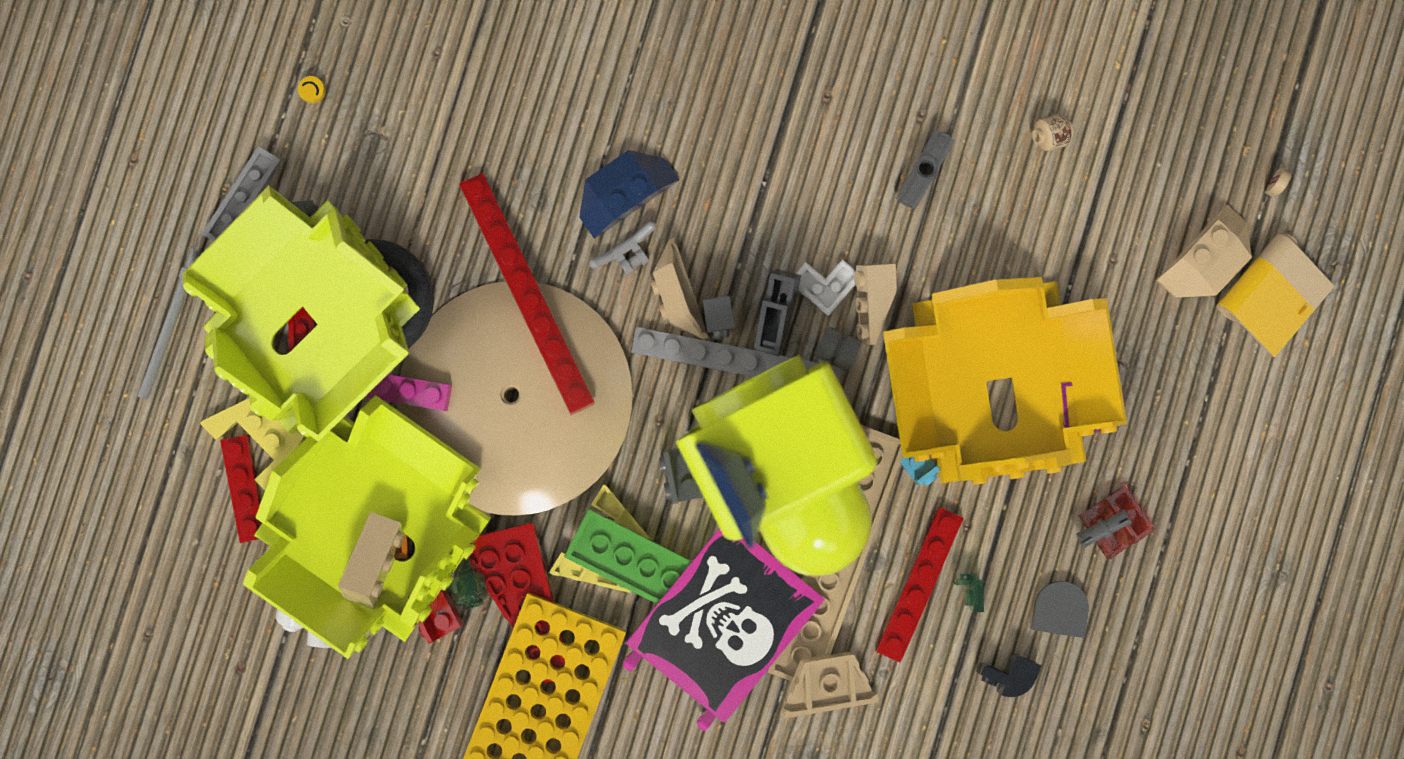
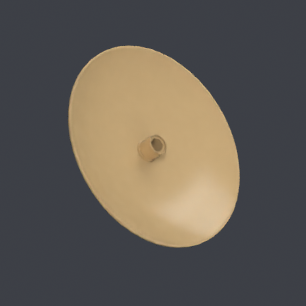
[397,281,633,515]

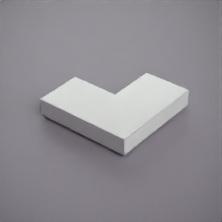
[796,259,856,316]

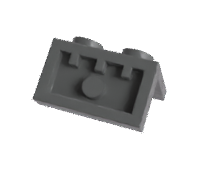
[659,448,704,504]

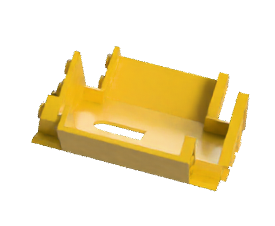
[883,277,1127,485]

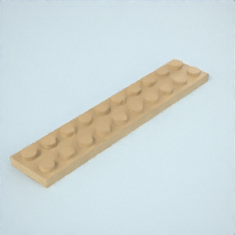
[767,425,903,681]

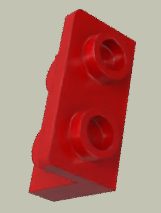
[408,590,465,644]

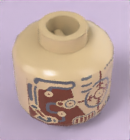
[1032,114,1074,151]

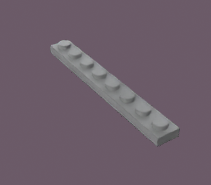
[631,327,841,382]

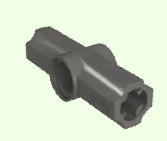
[896,130,954,209]

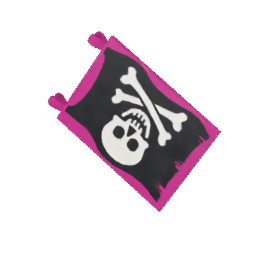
[623,528,825,731]

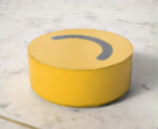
[298,76,326,104]

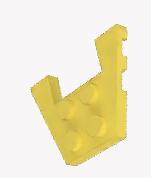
[200,398,306,490]
[549,485,652,593]

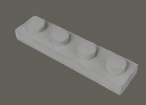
[202,146,283,241]

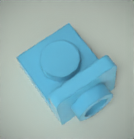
[900,457,941,486]

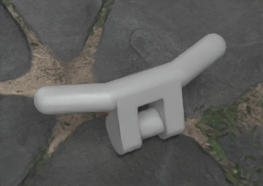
[589,221,656,276]

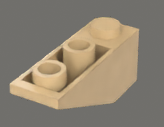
[854,263,897,345]

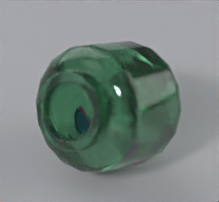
[451,568,488,609]

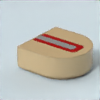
[1265,168,1292,197]

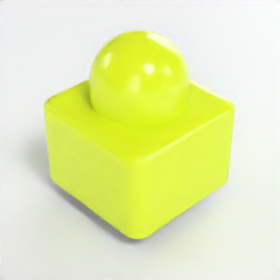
[676,355,877,576]

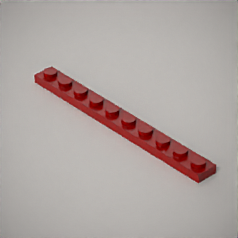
[459,173,595,416]

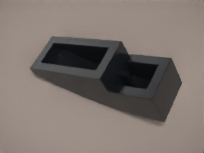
[754,269,801,356]

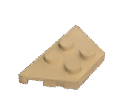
[780,652,879,719]

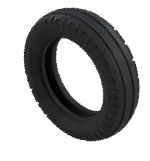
[365,239,434,348]

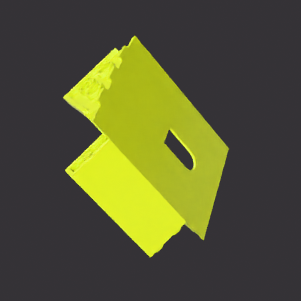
[182,185,420,442]
[243,395,491,659]

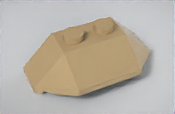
[1156,204,1252,298]
[650,238,709,340]

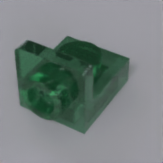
[953,573,984,612]

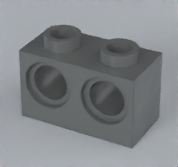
[703,296,734,339]

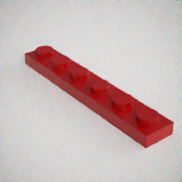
[876,507,964,663]

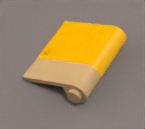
[1216,233,1335,357]

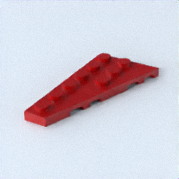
[469,522,565,683]

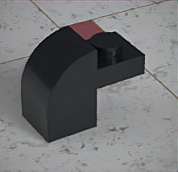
[976,652,1042,697]

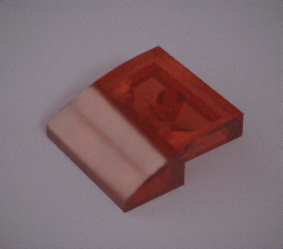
[1078,485,1155,560]

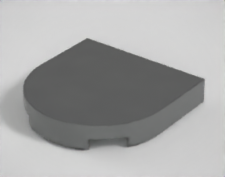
[1031,581,1089,638]

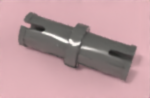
[1076,509,1132,548]

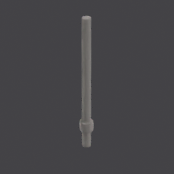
[137,248,202,399]

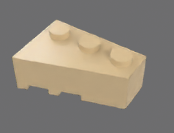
[338,512,405,609]

